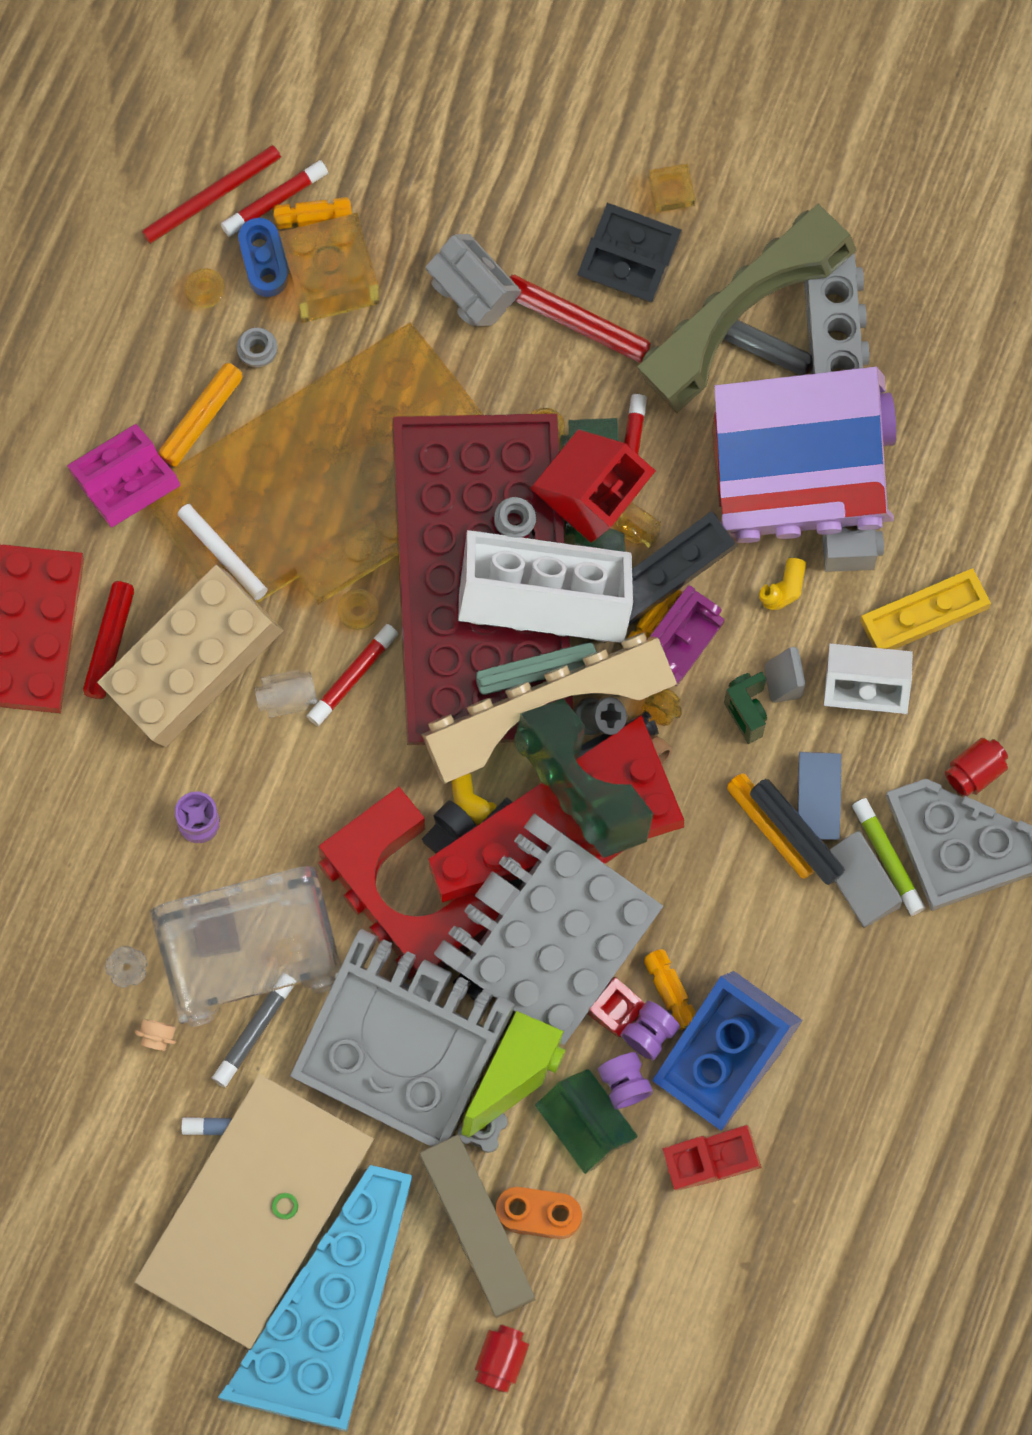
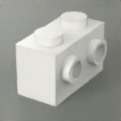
[824,644,913,714]

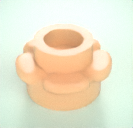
[135,1019,176,1051]

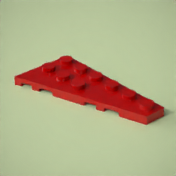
[428,715,684,903]

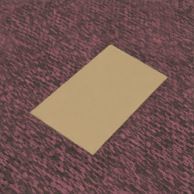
[134,1074,374,1350]

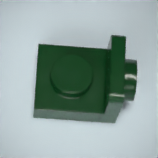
[724,672,767,744]

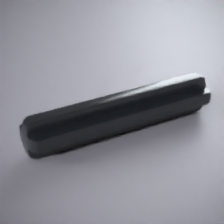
[750,779,845,885]

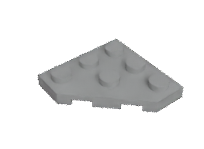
[886,779,1032,911]

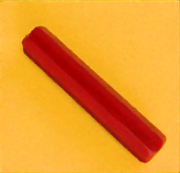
[83,581,134,700]

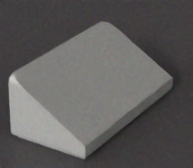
[830,830,902,928]

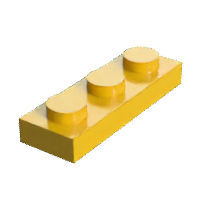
[860,568,991,650]

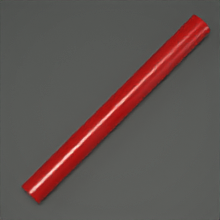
[141,145,281,244]

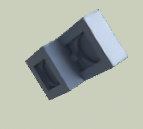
[797,752,841,840]

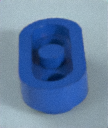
[238,218,289,297]

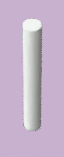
[178,504,268,600]

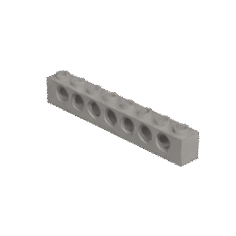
[804,253,884,572]

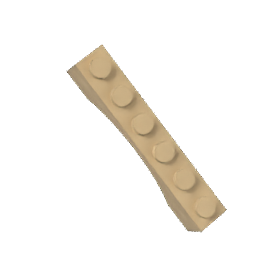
[421,633,677,783]

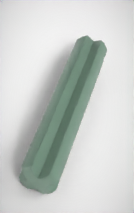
[476,642,596,695]

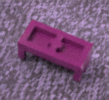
[650,585,725,686]

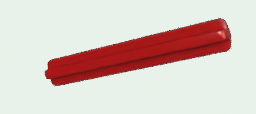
[509,275,651,362]

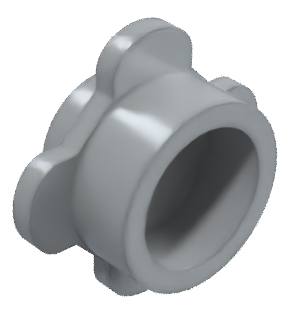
[458,1106,508,1153]

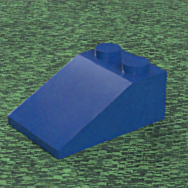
[652,971,803,1131]

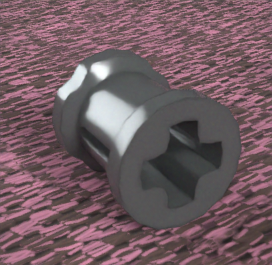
[573,697,627,735]

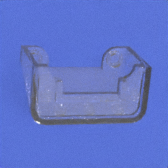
[150,866,341,1027]

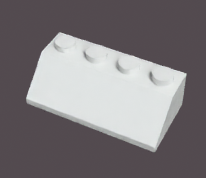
[458,530,633,643]

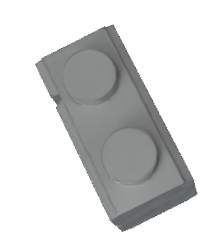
[426,234,521,326]

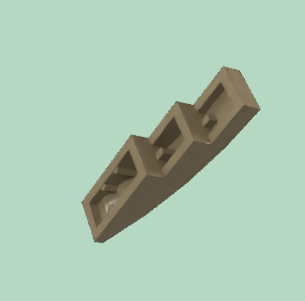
[420,1134,536,1319]

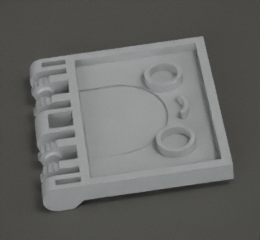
[434,814,663,1045]
[290,929,515,1147]

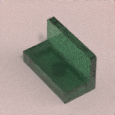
[535,1069,638,1174]

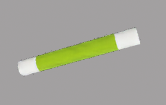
[852,798,926,916]

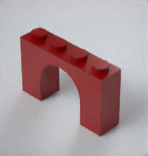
[318,786,500,980]

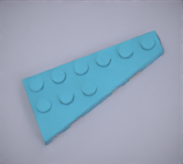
[218,1165,413,1432]

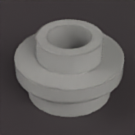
[237,328,277,368]
[494,497,536,538]

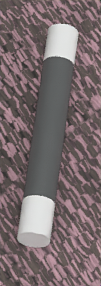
[212,973,297,1088]

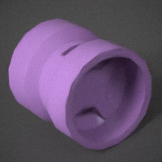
[175,792,220,843]
[621,1001,680,1061]
[598,1052,653,1109]

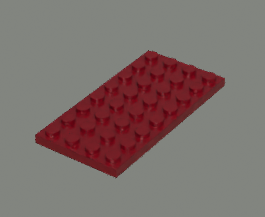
[392,413,575,745]

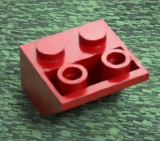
[530,429,656,543]

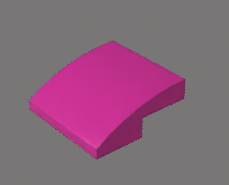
[67,424,181,528]

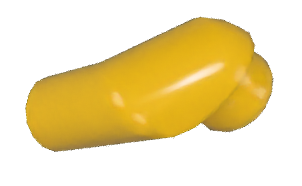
[759,558,806,610]
[451,773,497,825]

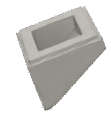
[764,647,805,703]

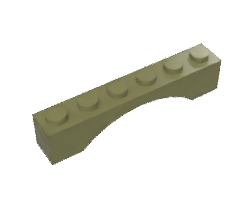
[638,204,857,413]

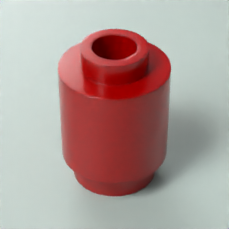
[945,737,1008,797]
[474,1324,530,1393]

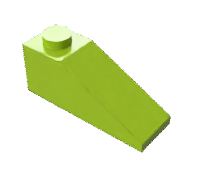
[461,1011,566,1138]

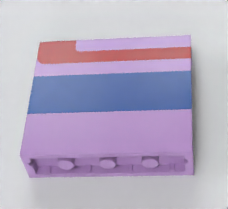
[715,367,894,543]

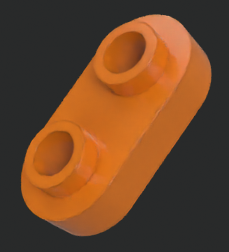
[496,1187,582,1239]

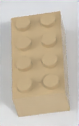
[97,564,284,747]

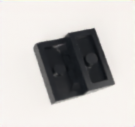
[577,203,683,303]

